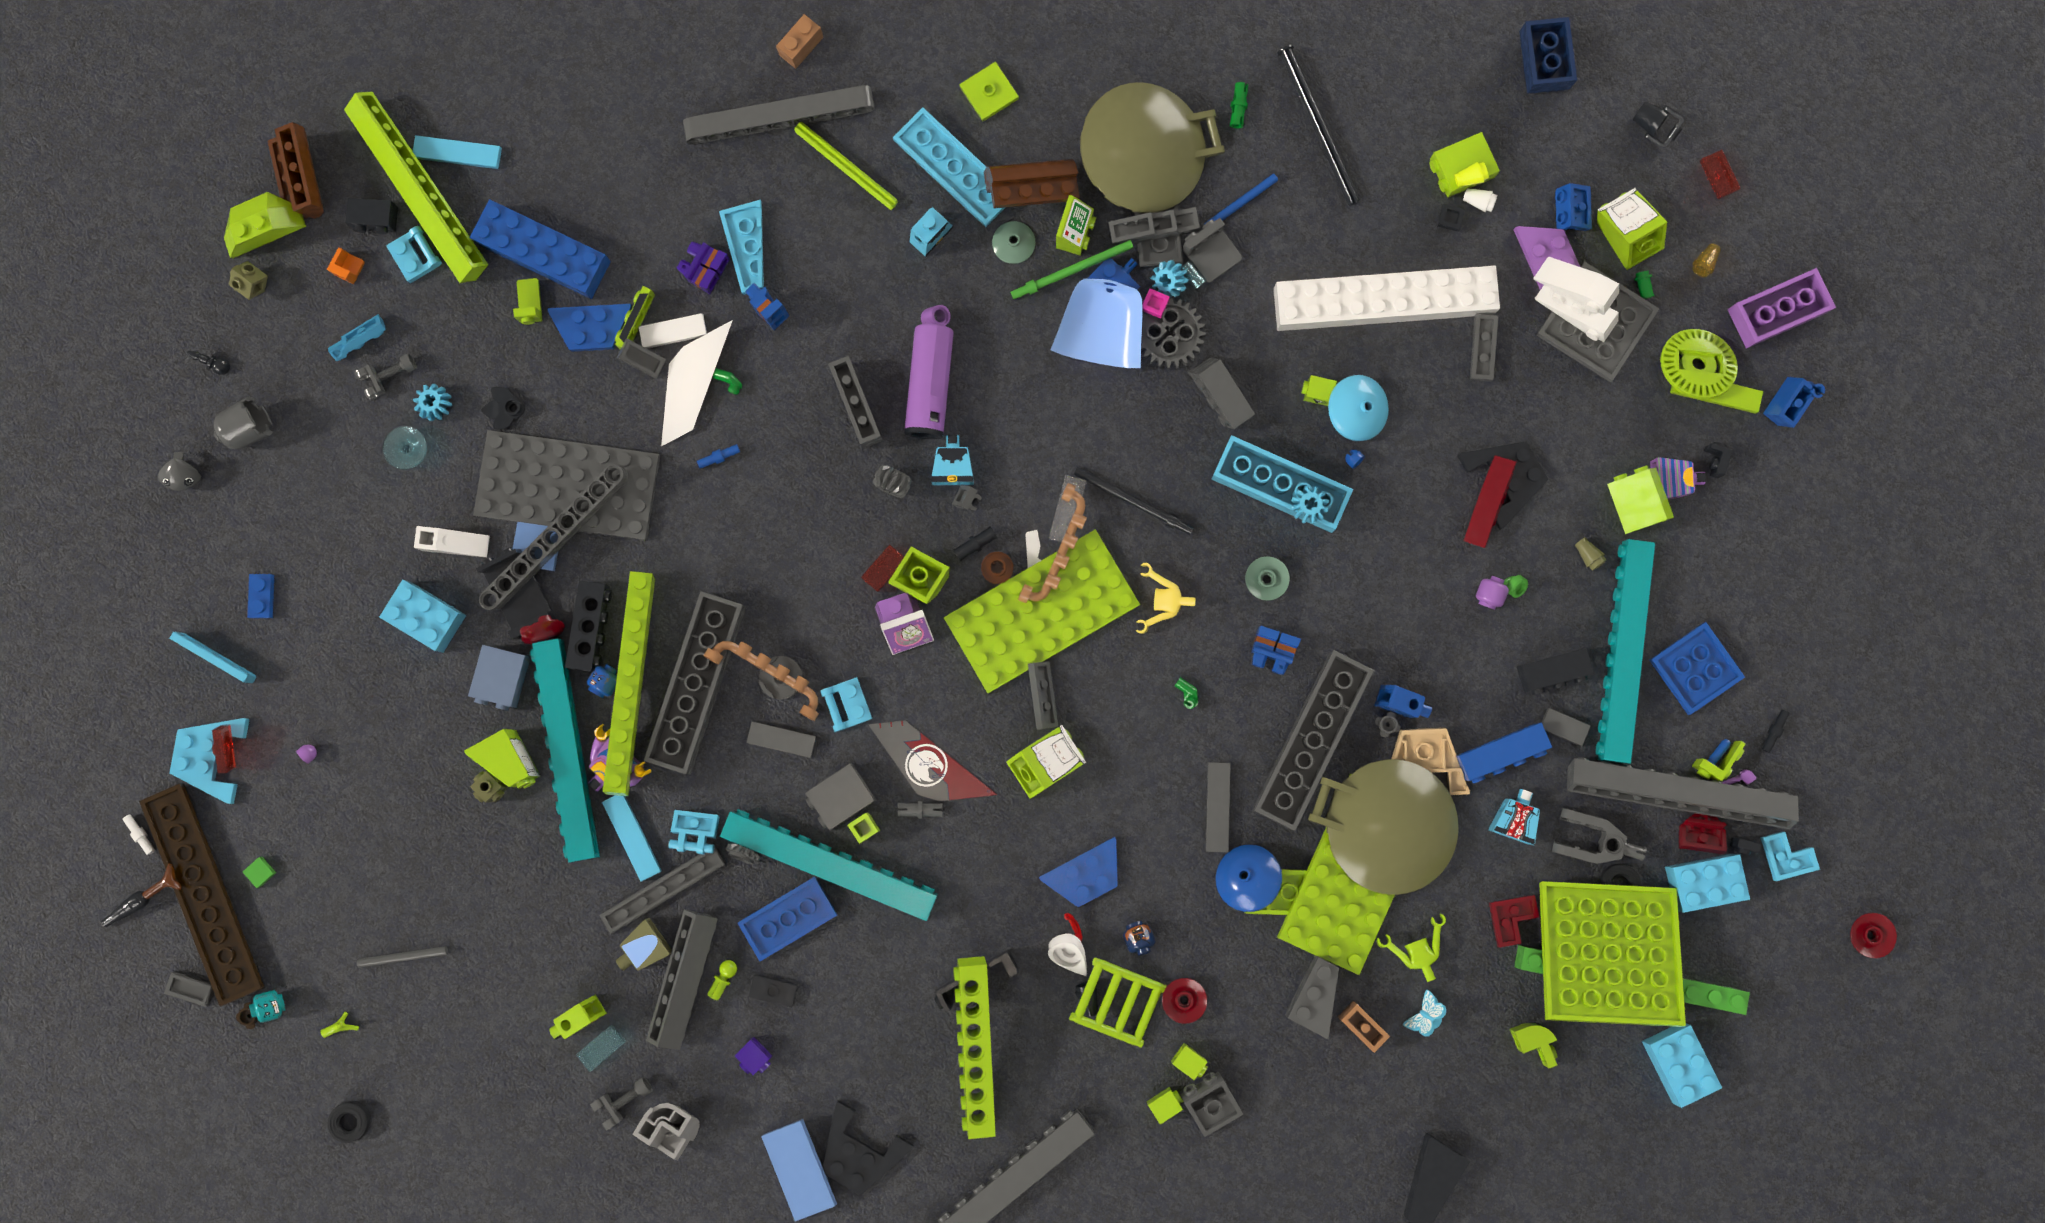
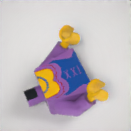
[588,724,651,792]

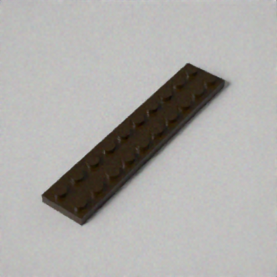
[139,783,265,1007]

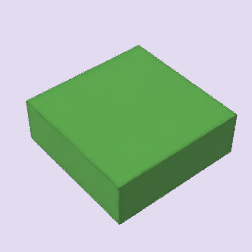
[243,857,276,888]

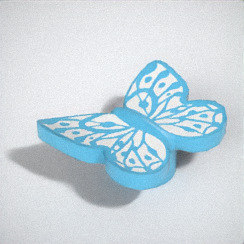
[1403,990,1446,1036]

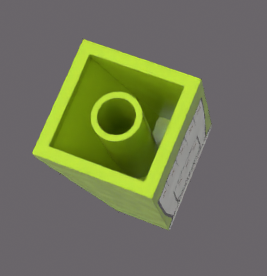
[1597,188,1667,270]
[1006,725,1086,799]
[464,729,540,789]

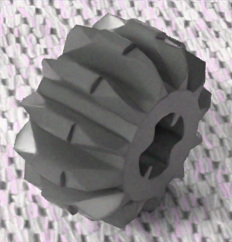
[873,465,912,498]

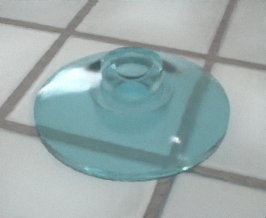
[383,426,427,470]

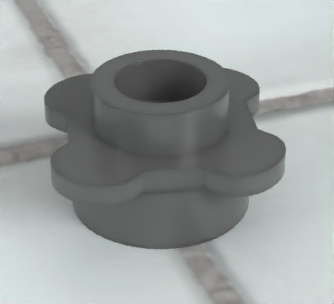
[1375,712,1401,737]

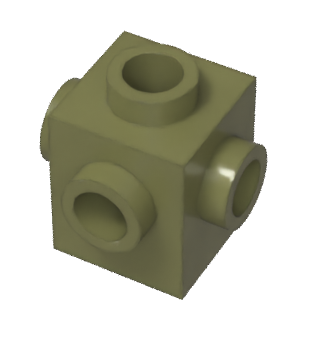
[229,261,268,300]
[470,771,508,803]

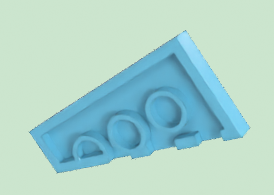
[719,199,764,295]

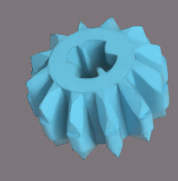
[1150,260,1189,297]
[413,384,452,421]
[1291,486,1329,524]

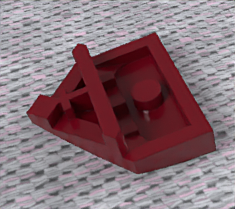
[1679,813,1727,854]

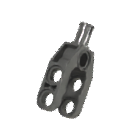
[1551,808,1647,864]

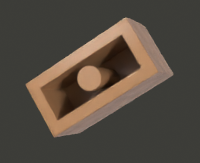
[776,14,823,69]
[1338,1001,1390,1053]

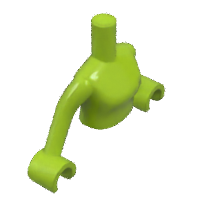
[1376,914,1446,982]

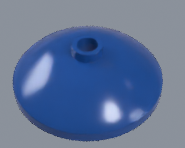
[1216,845,1282,912]

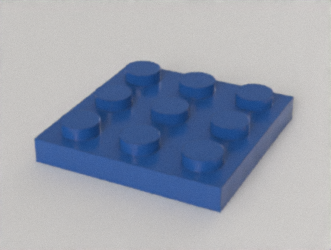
[1649,622,1745,715]

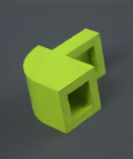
[1510,1023,1558,1068]

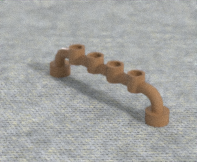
[1018,483,1087,603]
[703,641,819,721]

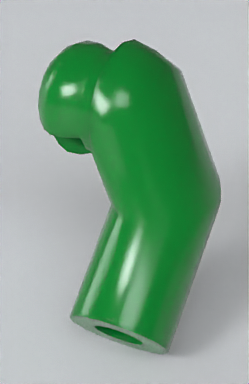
[713,368,742,395]
[1175,677,1199,709]

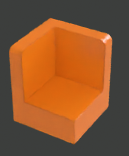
[327,247,365,284]

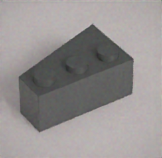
[1188,358,1255,429]
[1285,955,1339,1039]

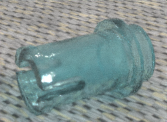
[1181,261,1206,290]

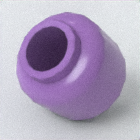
[1476,576,1509,610]

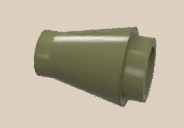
[1575,537,1607,571]

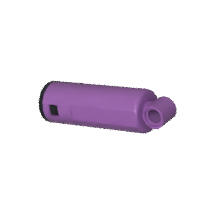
[904,305,954,439]

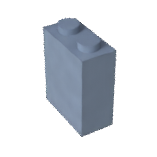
[468,645,531,711]

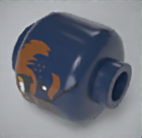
[1123,921,1156,956]

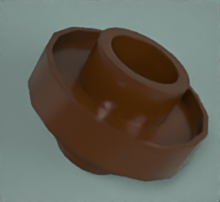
[981,552,1014,584]

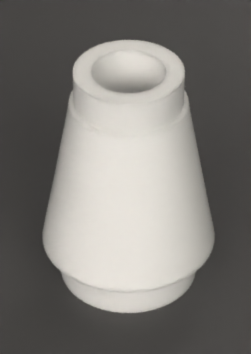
[1463,188,1498,212]

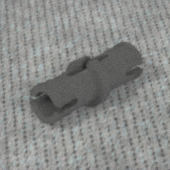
[898,801,943,819]

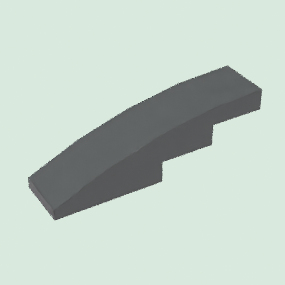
[1109,207,1201,244]

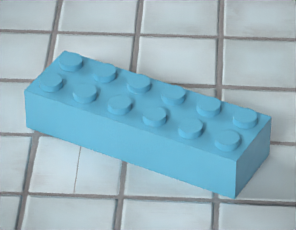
[1212,435,1353,533]

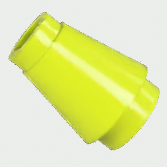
[1454,162,1489,187]

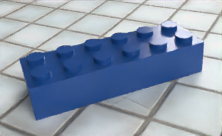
[469,199,611,299]

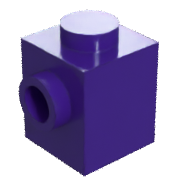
[735,1037,772,1075]

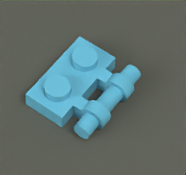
[669,810,720,855]

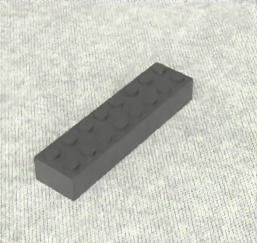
[644,591,747,775]
[1252,650,1374,831]

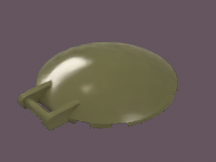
[1080,82,1225,213]
[1308,759,1458,895]

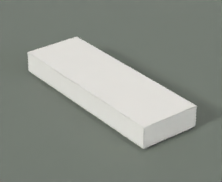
[639,313,707,349]

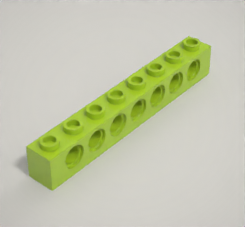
[953,956,996,1139]

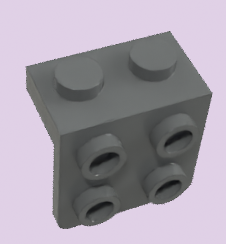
[1183,218,1242,283]

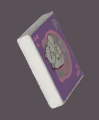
[880,610,934,655]

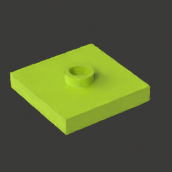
[959,62,1019,122]

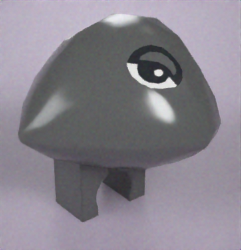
[157,452,202,491]

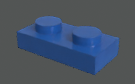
[247,574,274,618]

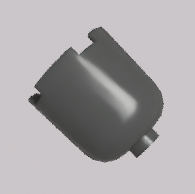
[213,396,273,450]

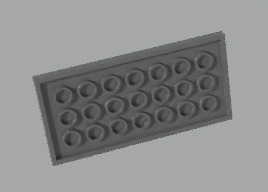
[473,430,661,541]

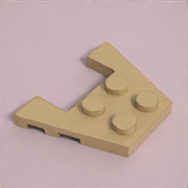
[1391,728,1470,795]

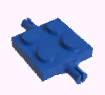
[1087,258,1140,293]

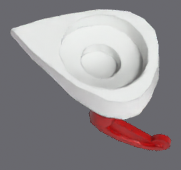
[1048,913,1087,976]

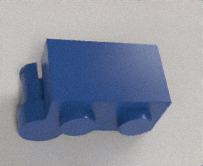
[1763,377,1825,428]

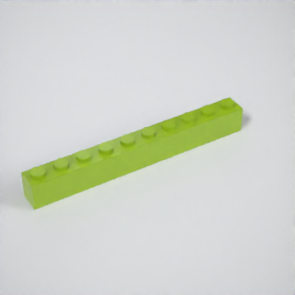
[344,92,488,283]
[603,571,655,796]

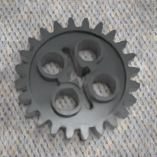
[1141,297,1206,369]

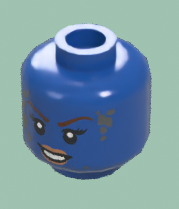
[587,664,618,698]

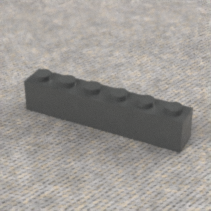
[646,909,718,1050]

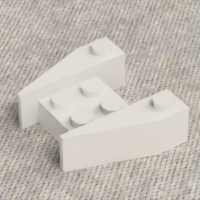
[1533,257,1619,342]

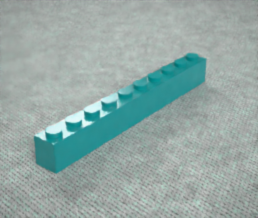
[1596,539,1655,764]
[530,639,600,863]
[720,809,938,921]

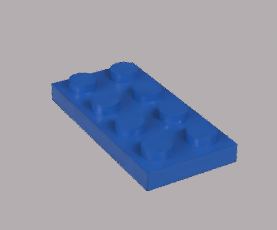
[738,876,838,961]

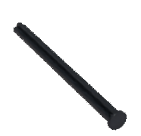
[1277,45,1360,206]

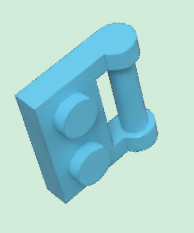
[386,226,442,283]
[820,677,873,732]

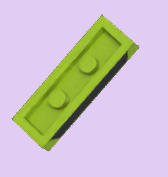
[615,286,655,349]

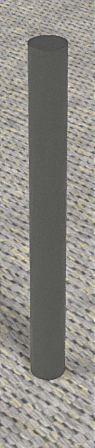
[357,946,448,968]

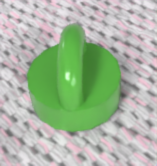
[1503,575,1528,598]

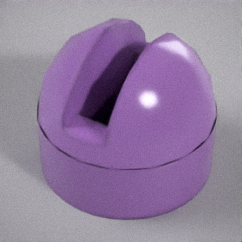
[296,745,317,764]

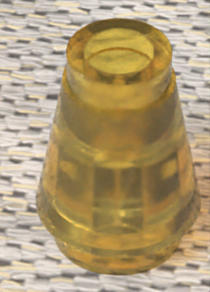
[1692,244,1721,277]

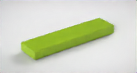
[1670,384,1763,414]

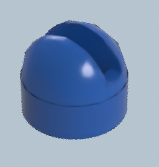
[1345,450,1365,469]

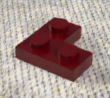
[1489,895,1539,948]

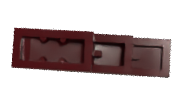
[1464,455,1517,548]

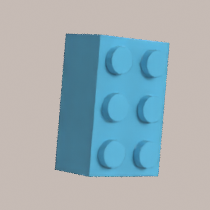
[379,579,466,653]
[1665,854,1750,913]
[1642,1024,1722,1108]

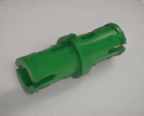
[1230,82,1249,129]

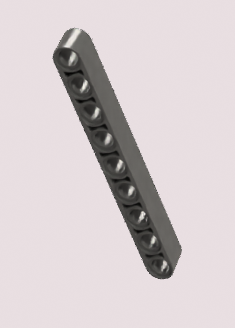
[683,85,875,144]
[479,464,628,610]

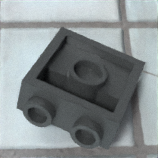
[1180,1072,1243,1137]

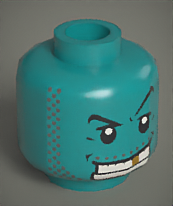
[249,990,286,1023]

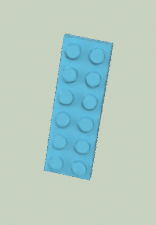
[893,107,1006,227]

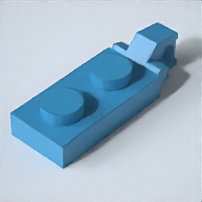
[328,314,386,361]

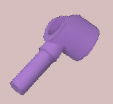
[1722,769,1756,785]

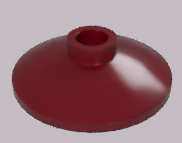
[1850,913,1897,958]
[1162,978,1207,1024]

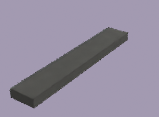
[599,845,726,934]

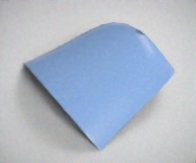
[1051,279,1142,368]

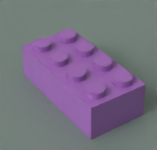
[1727,268,1836,349]

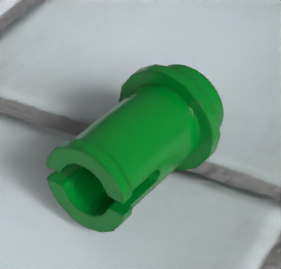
[1634,271,1655,299]

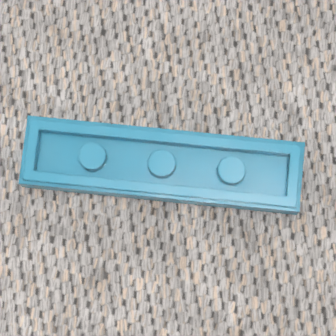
[413,135,502,169]
[169,631,256,683]
[602,795,662,882]

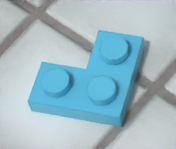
[1760,831,1820,881]

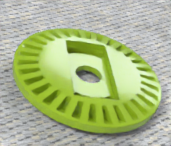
[1660,329,1738,399]

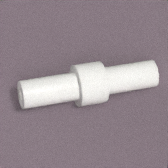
[123,814,155,855]

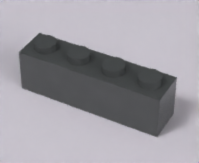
[828,356,883,449]

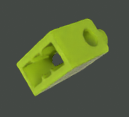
[549,994,607,1040]

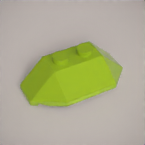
[224,192,306,259]

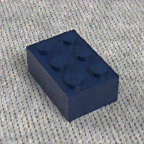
[1519,17,1577,94]

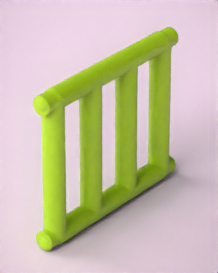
[1069,957,1167,1047]

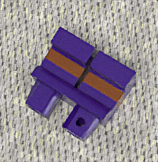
[677,242,730,294]

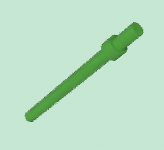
[1011,240,1134,299]

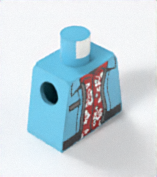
[1489,789,1540,845]

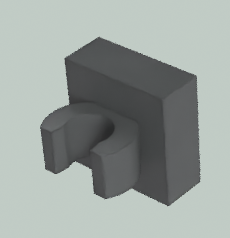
[952,485,982,511]

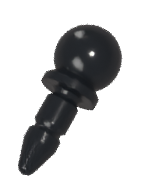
[187,351,230,375]

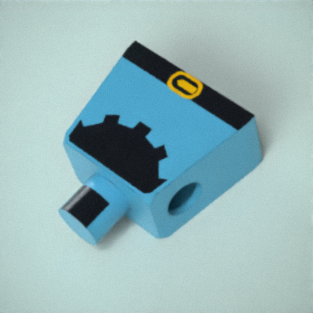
[910,207,953,257]
[931,435,974,485]

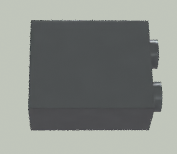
[805,763,876,830]

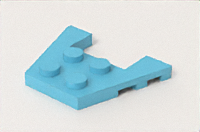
[170,718,249,804]

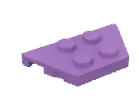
[1514,226,1580,290]

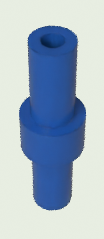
[697,444,740,469]

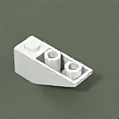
[414,526,490,558]

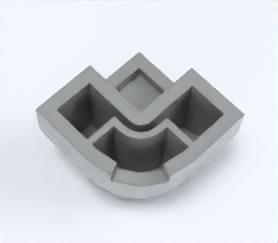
[632,1103,700,1161]

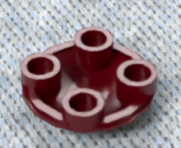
[520,615,565,645]

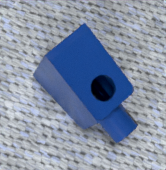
[1374,685,1432,718]

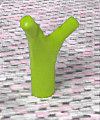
[321,1012,359,1038]

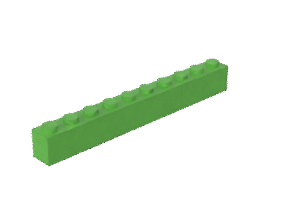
[1514,945,1750,1015]

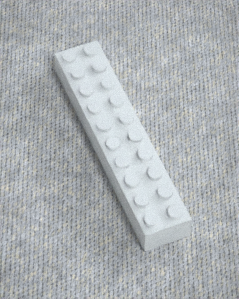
[1274,266,1500,331]

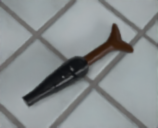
[101,863,182,927]

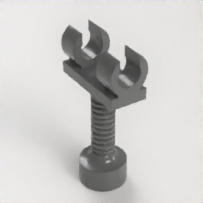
[355,353,417,400]
[590,1077,653,1131]

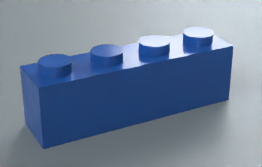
[1456,722,1552,783]

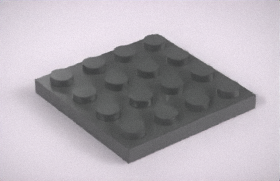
[1536,262,1659,382]

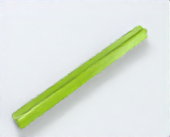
[794,122,898,210]

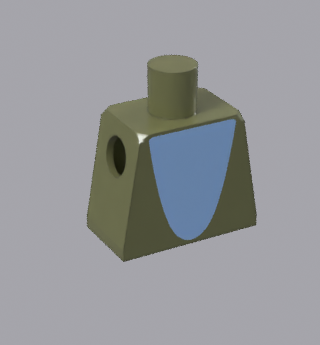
[616,918,672,971]

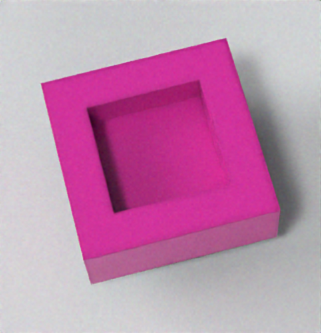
[1142,289,1170,319]

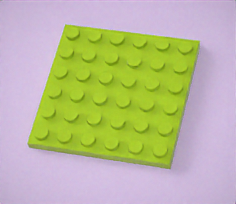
[1539,881,1686,1027]

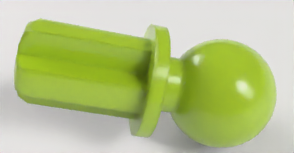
[707,960,737,1000]

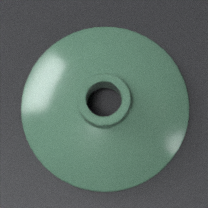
[992,221,1035,264]
[1245,556,1290,601]

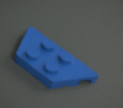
[548,304,633,352]
[1039,837,1117,907]

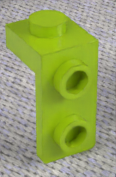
[513,278,543,325]
[1692,741,1745,781]

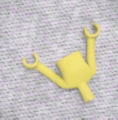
[1136,563,1196,634]

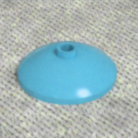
[1328,375,1389,441]

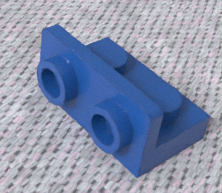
[1555,183,1592,231]

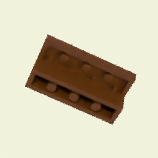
[268,122,324,219]
[984,159,1080,208]

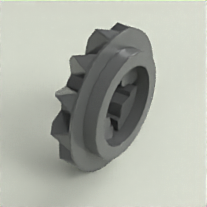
[726,843,760,865]

